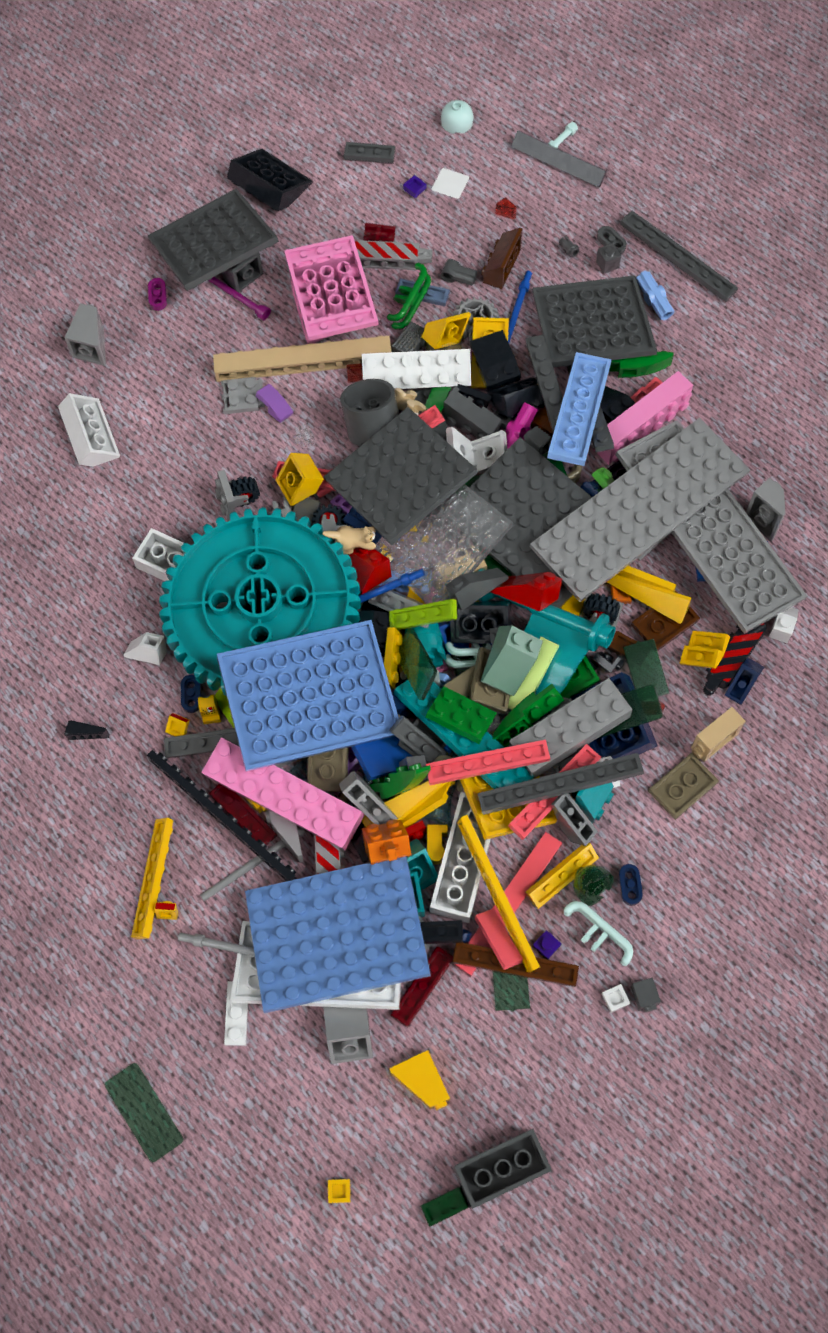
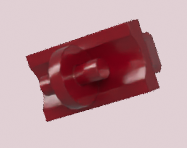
[363,223,396,242]

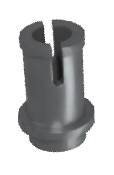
[559,236,579,257]

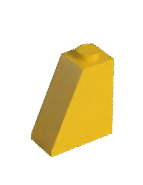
[389,1050,450,1111]

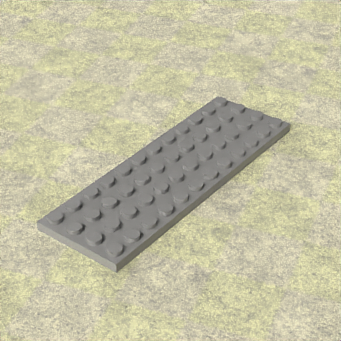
[530,418,750,602]
[615,420,808,634]

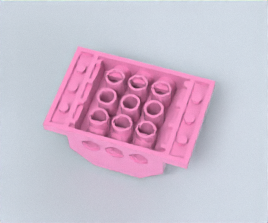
[284,235,379,344]

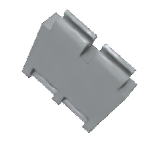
[221,377,265,414]

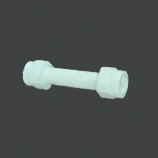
[548,122,578,148]

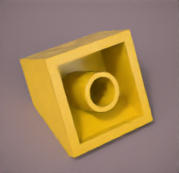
[422,312,471,350]
[276,453,324,506]

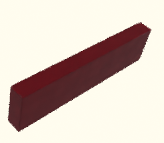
[209,784,277,846]
[390,946,453,1028]

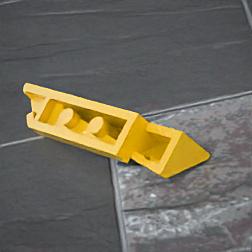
[607,566,691,624]
[362,780,456,828]

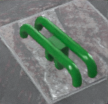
[387,263,431,330]

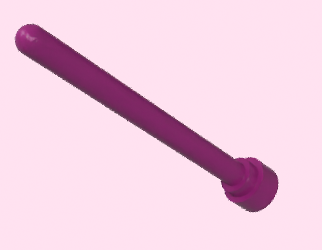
[208,277,271,321]

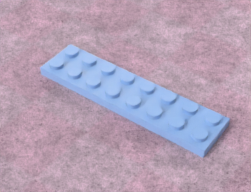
[547,352,612,466]

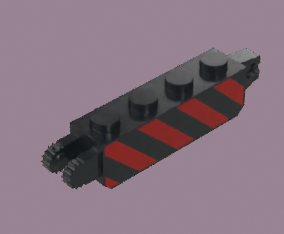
[703,623,767,696]

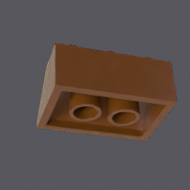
[481,228,523,289]

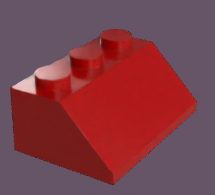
[348,548,392,594]

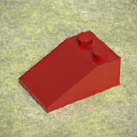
[490,572,562,612]

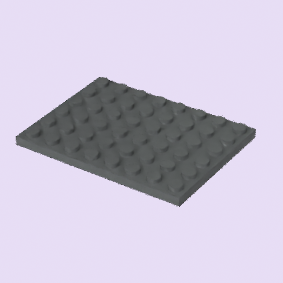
[444,437,592,608]

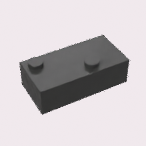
[452,1129,552,1209]

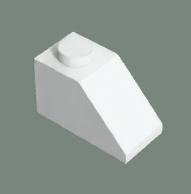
[769,607,799,643]

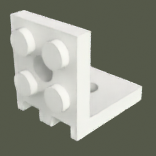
[446,427,507,476]

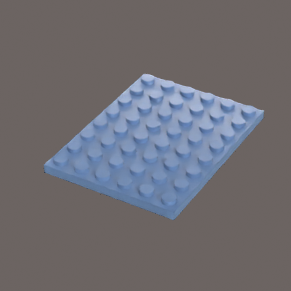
[216,620,399,772]
[245,856,431,1013]

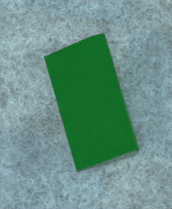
[422,387,451,413]

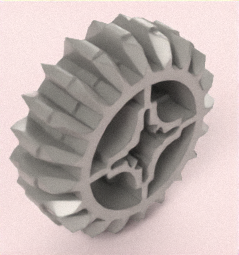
[453,296,499,341]

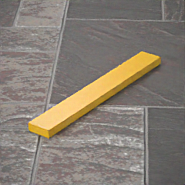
[457,815,540,973]

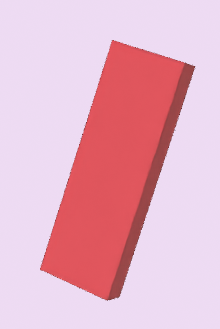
[475,908,523,970]

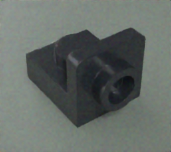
[593,651,626,673]

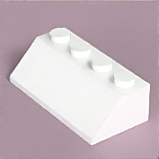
[58,393,120,467]

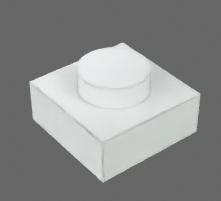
[602,984,630,1013]

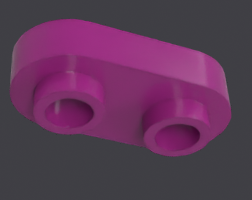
[148,278,167,311]

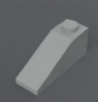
[339,770,398,825]
[265,810,303,863]

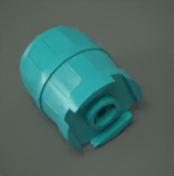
[404,623,446,669]

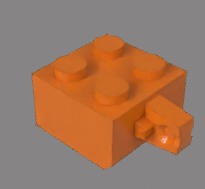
[362,819,411,865]

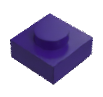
[403,175,427,198]
[533,930,562,960]

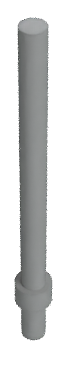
[200,827,305,901]
[178,932,255,956]

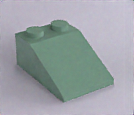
[481,625,543,696]

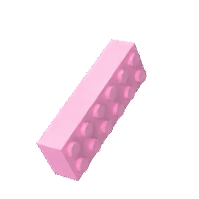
[594,371,693,465]

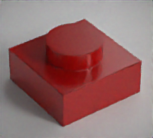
[405,820,427,842]

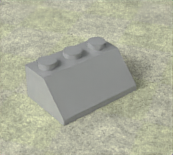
[746,477,786,541]

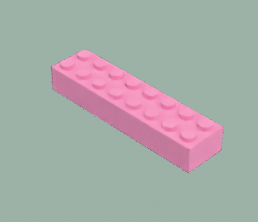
[201,737,364,850]

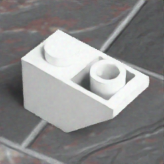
[124,632,167,665]

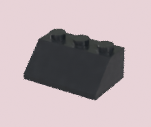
[487,376,545,418]

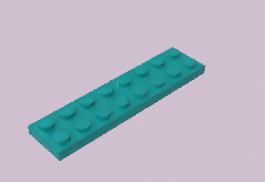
[393,670,534,789]

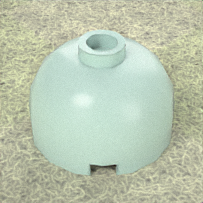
[441,100,474,134]

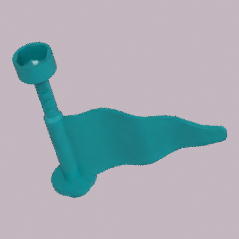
[477,569,616,712]

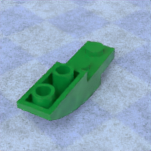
[609,351,674,378]
[492,684,564,748]
[368,763,431,799]

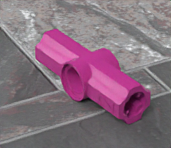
[506,403,538,449]

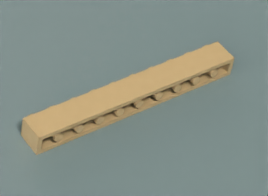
[213,336,392,382]

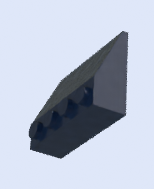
[571,672,658,759]

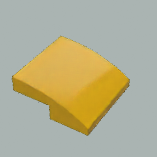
[680,631,730,669]

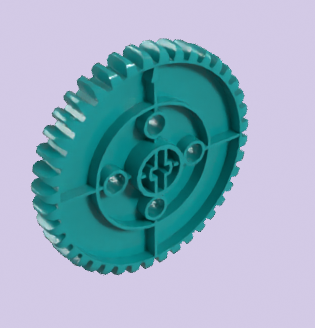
[159,508,361,696]

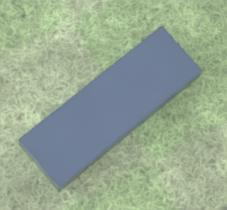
[395,278,450,306]

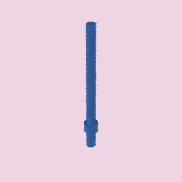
[508,271,532,343]
[359,568,425,603]

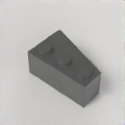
[444,386,502,439]

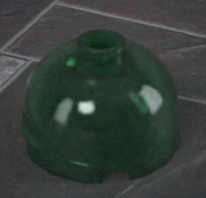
[573,864,614,906]

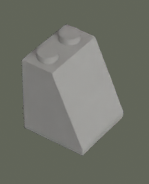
[64,303,106,366]
[324,1007,373,1064]

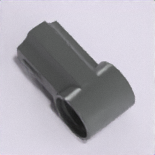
[440,259,477,286]

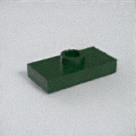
[421,1186,470,1227]

